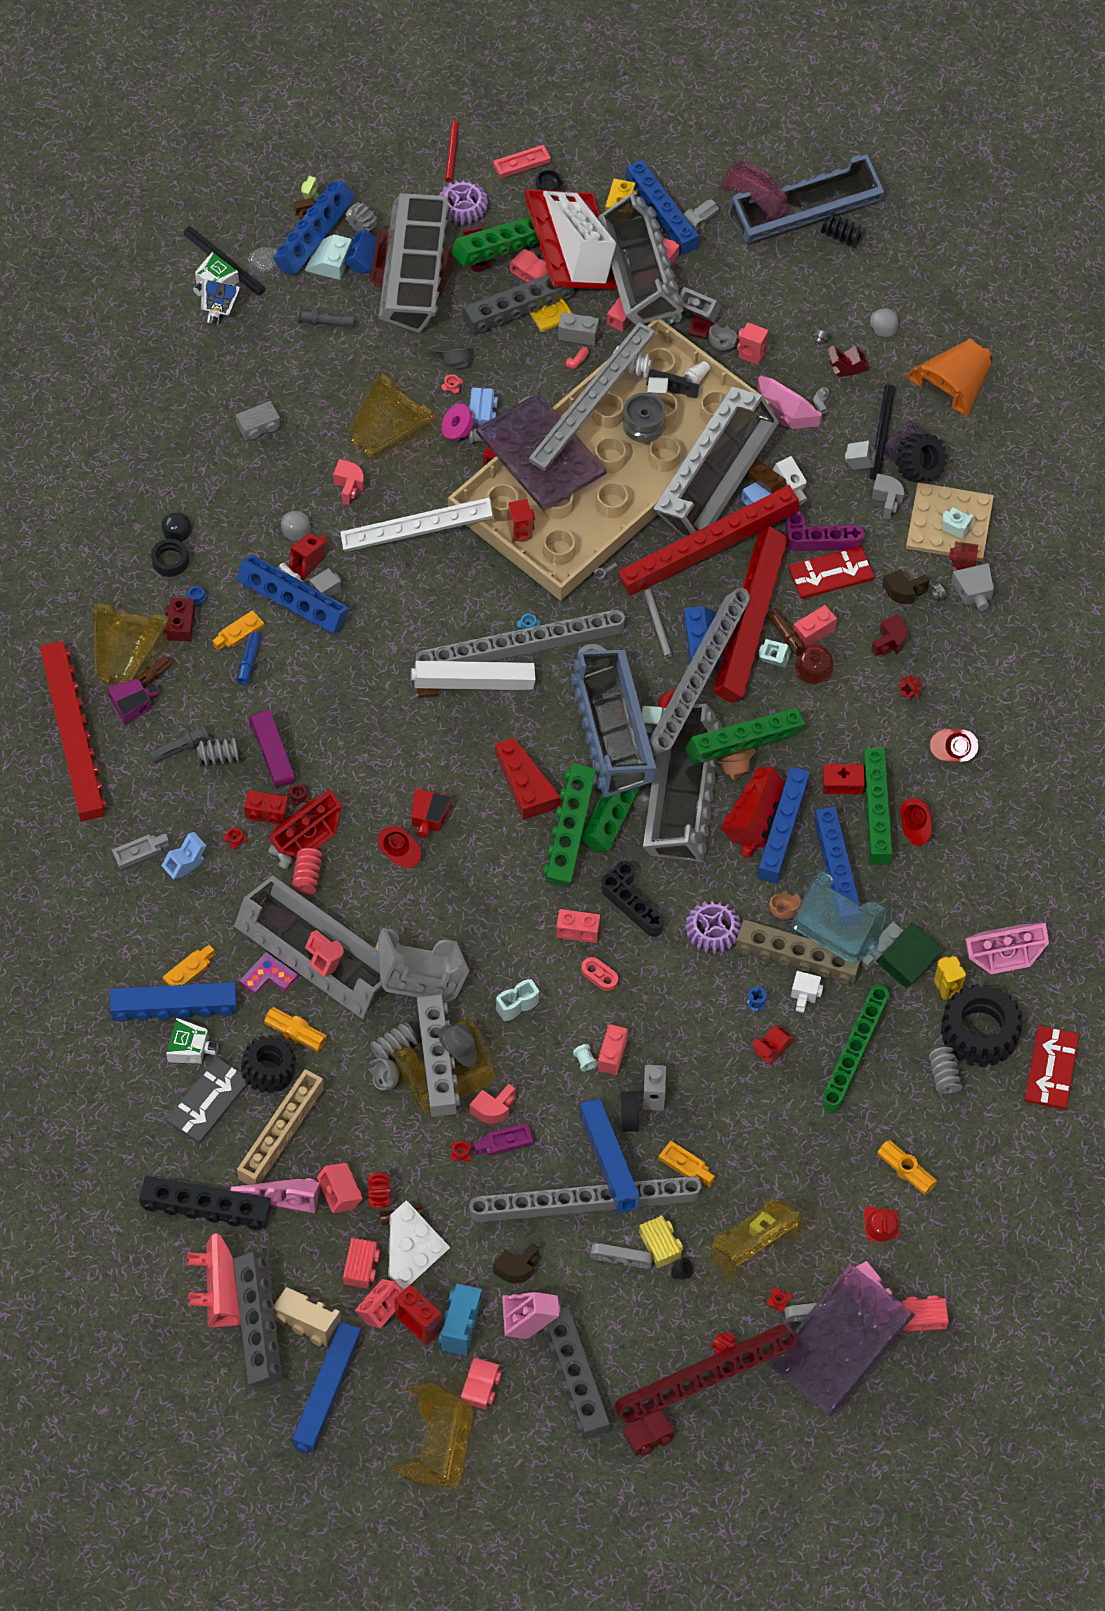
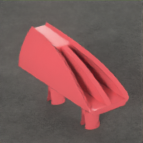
[187,1233,241,1327]

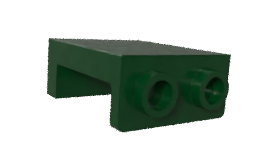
[876,922,942,989]

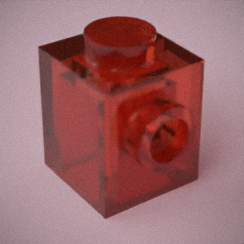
[949,541,978,570]

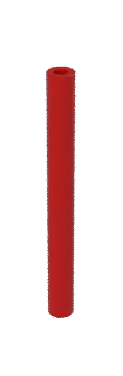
[445,121,459,181]

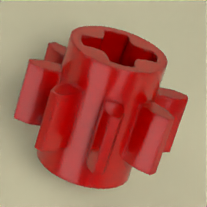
[897,674,924,700]
[711,1331,737,1355]

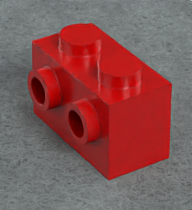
[507,499,535,542]
[244,790,289,824]

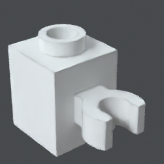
[791,971,823,1013]

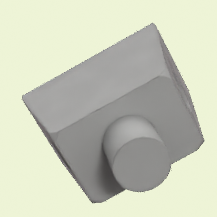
[951,563,993,611]
[643,1065,666,1111]

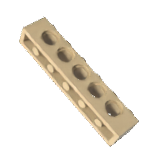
[237,1069,324,1185]

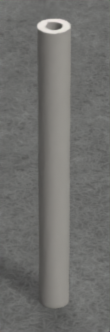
[644,589,672,658]

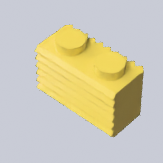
[639,1216,683,1268]

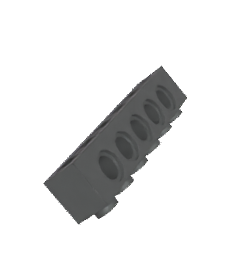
[463,274,574,334]
[233,1252,282,1387]
[542,1306,610,1439]

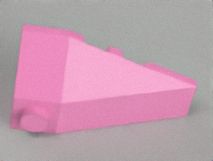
[231,1178,321,1213]

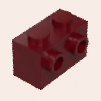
[163,598,195,642]

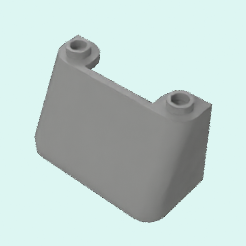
[378,928,469,1002]

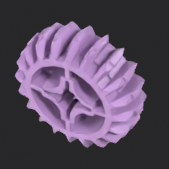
[438,180,488,226]
[685,900,741,954]

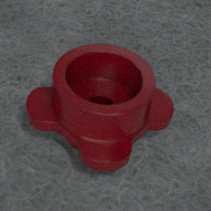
[287,784,310,805]

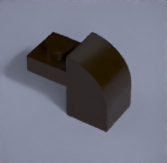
[882,569,929,604]
[493,1242,540,1283]

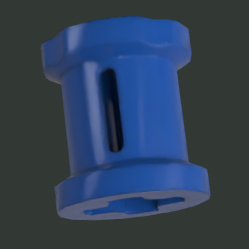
[747,987,767,1012]

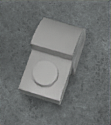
[872,474,904,519]

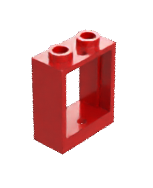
[395,1285,442,1346]

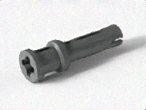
[297,306,354,328]
[149,725,210,763]

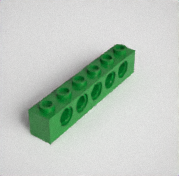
[451,216,540,267]
[685,708,805,765]
[581,742,655,852]
[863,748,892,865]
[542,763,596,887]

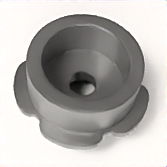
[812,329,830,343]
[930,583,947,601]

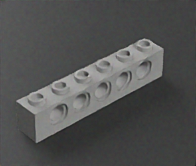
[417,994,460,1117]

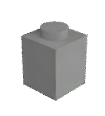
[845,441,876,470]
[310,568,341,597]

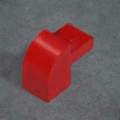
[752,1025,796,1064]

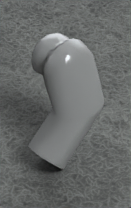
[813,387,829,414]

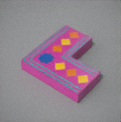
[239,952,298,995]

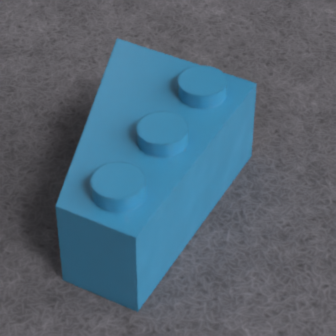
[438,1284,482,1356]

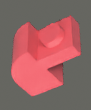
[333,459,364,505]
[305,930,344,977]
[469,1084,516,1124]

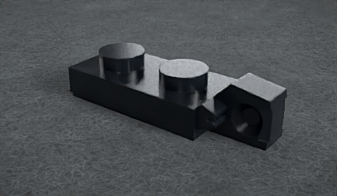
[646,369,700,398]

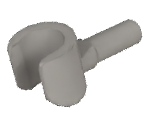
[594,563,617,582]

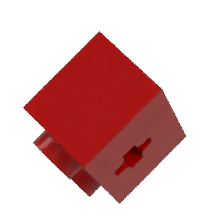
[822,763,864,795]

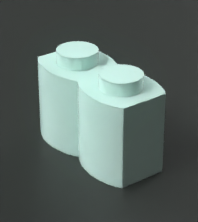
[496,979,539,1021]

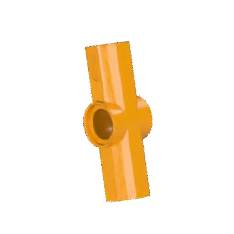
[264,1007,327,1052]
[877,1140,937,1195]

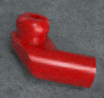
[658,689,675,708]
[741,837,768,858]

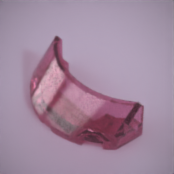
[719,161,788,221]

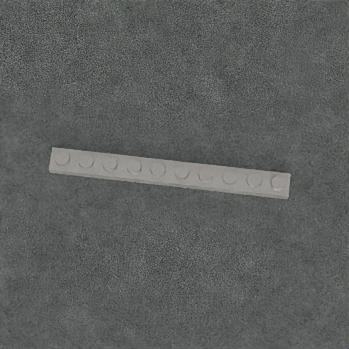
[529,322,655,471]

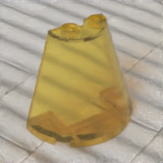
[348,372,435,458]
[93,602,170,684]

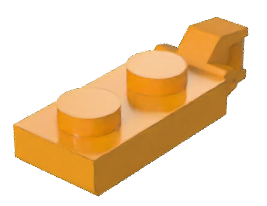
[212,610,265,651]
[162,945,215,986]
[658,1141,715,1188]

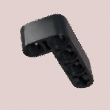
[601,860,664,937]

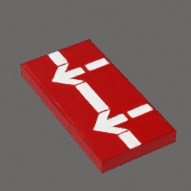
[788,546,874,600]
[1024,1025,1079,1110]

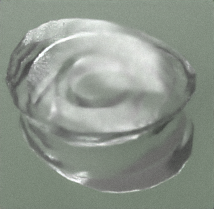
[248,247,278,277]

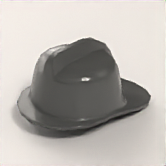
[431,346,473,369]
[439,1024,477,1067]

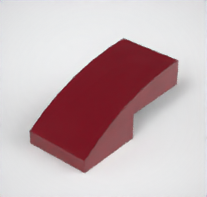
[688,316,713,339]

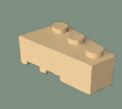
[274,1287,341,1347]

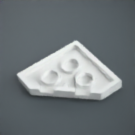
[388,1200,450,1290]

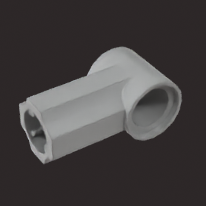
[683,200,719,233]

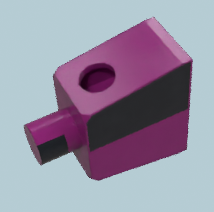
[107,679,158,725]

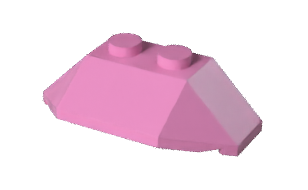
[757,376,822,429]
[965,923,1049,974]

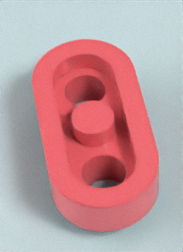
[581,957,618,991]

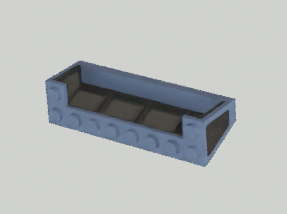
[728,155,884,244]
[571,650,656,797]

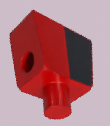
[412,789,452,838]

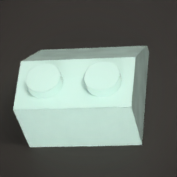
[305,235,352,280]

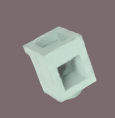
[941,507,973,540]
[759,639,792,668]

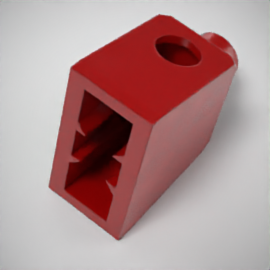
[289,533,328,580]

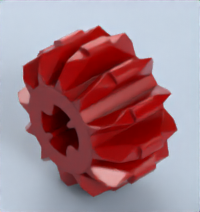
[368,1172,391,1209]

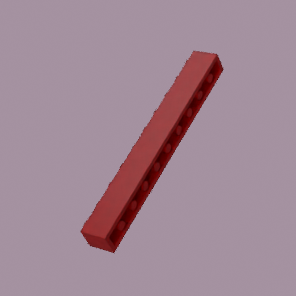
[618,485,800,596]
[712,526,788,703]
[40,641,107,822]

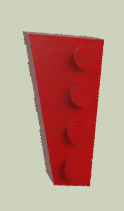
[495,738,561,820]
[720,767,785,844]

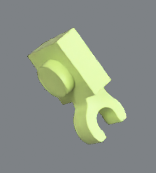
[301,176,319,202]

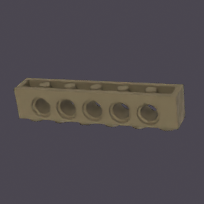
[736,920,862,984]

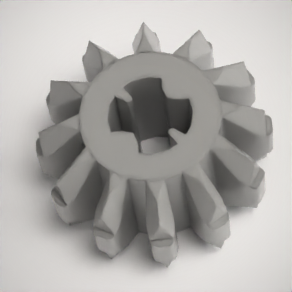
[346,202,377,232]

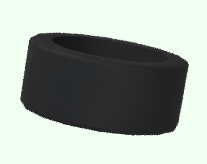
[151,539,189,577]
[621,1091,639,1132]

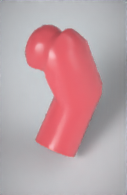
[565,347,589,370]

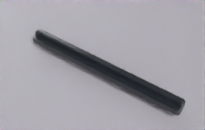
[183,226,265,296]
[870,384,895,480]

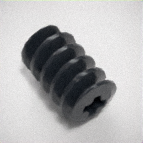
[821,213,862,248]

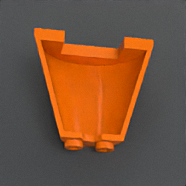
[906,339,991,417]

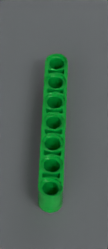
[822,985,889,1113]

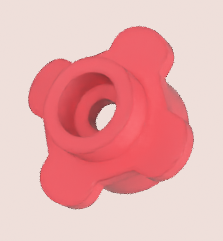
[441,375,463,394]

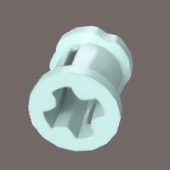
[573,1044,598,1072]

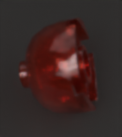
[794,645,834,684]

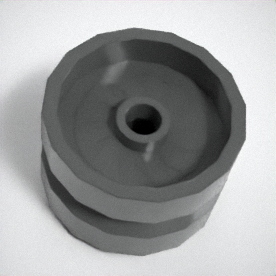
[623,393,666,443]

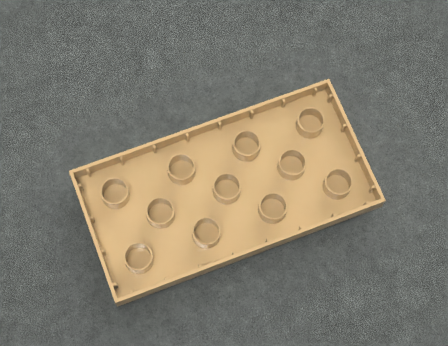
[448,319,770,601]

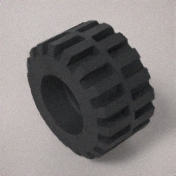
[895,433,948,482]
[241,1035,296,1093]

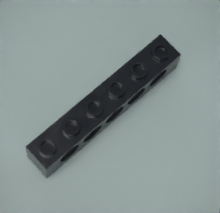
[139,1176,271,1230]

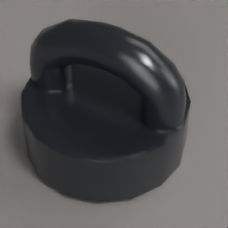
[671,1257,693,1280]

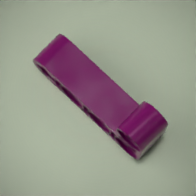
[786,511,864,551]
[249,709,295,788]

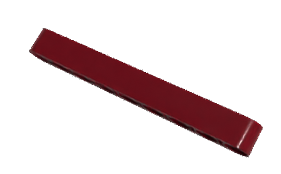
[615,1324,798,1423]

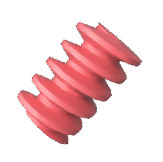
[291,848,323,895]

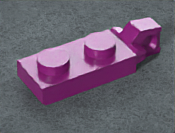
[473,1123,534,1156]

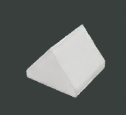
[647,377,668,395]

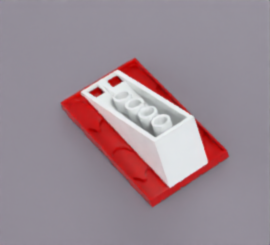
[525,189,618,290]

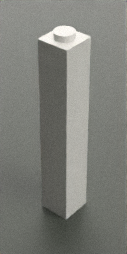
[411,661,535,690]

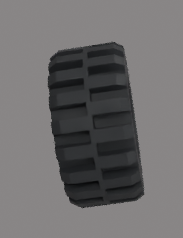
[941,984,1023,1067]

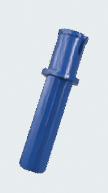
[236,632,261,685]

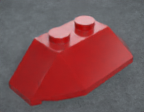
[268,789,342,857]

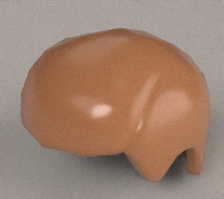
[769,891,802,920]

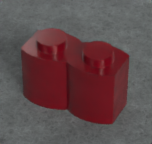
[623,1409,675,1456]

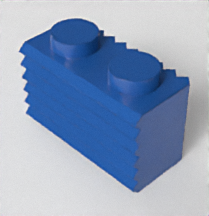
[344,229,382,274]

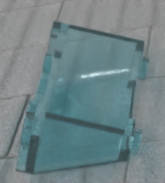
[792,871,887,962]

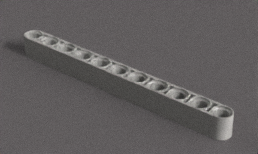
[649,588,750,757]
[416,610,625,662]
[469,1176,701,1222]

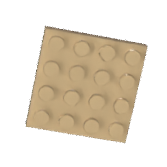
[906,482,994,562]

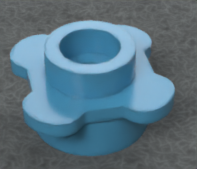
[517,613,540,629]

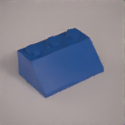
[683,606,726,667]

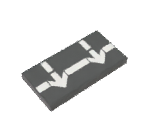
[166,1057,247,1144]

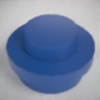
[187,586,206,605]

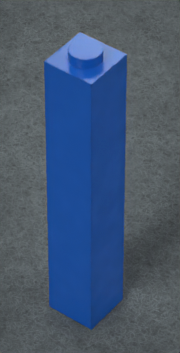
[580,1099,639,1214]
[292,1322,361,1454]

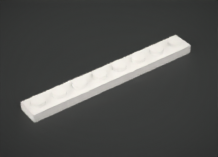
[341,498,494,552]

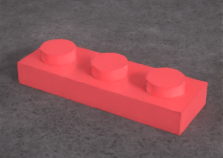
[493,145,551,179]

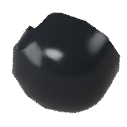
[535,169,563,191]
[162,513,192,542]

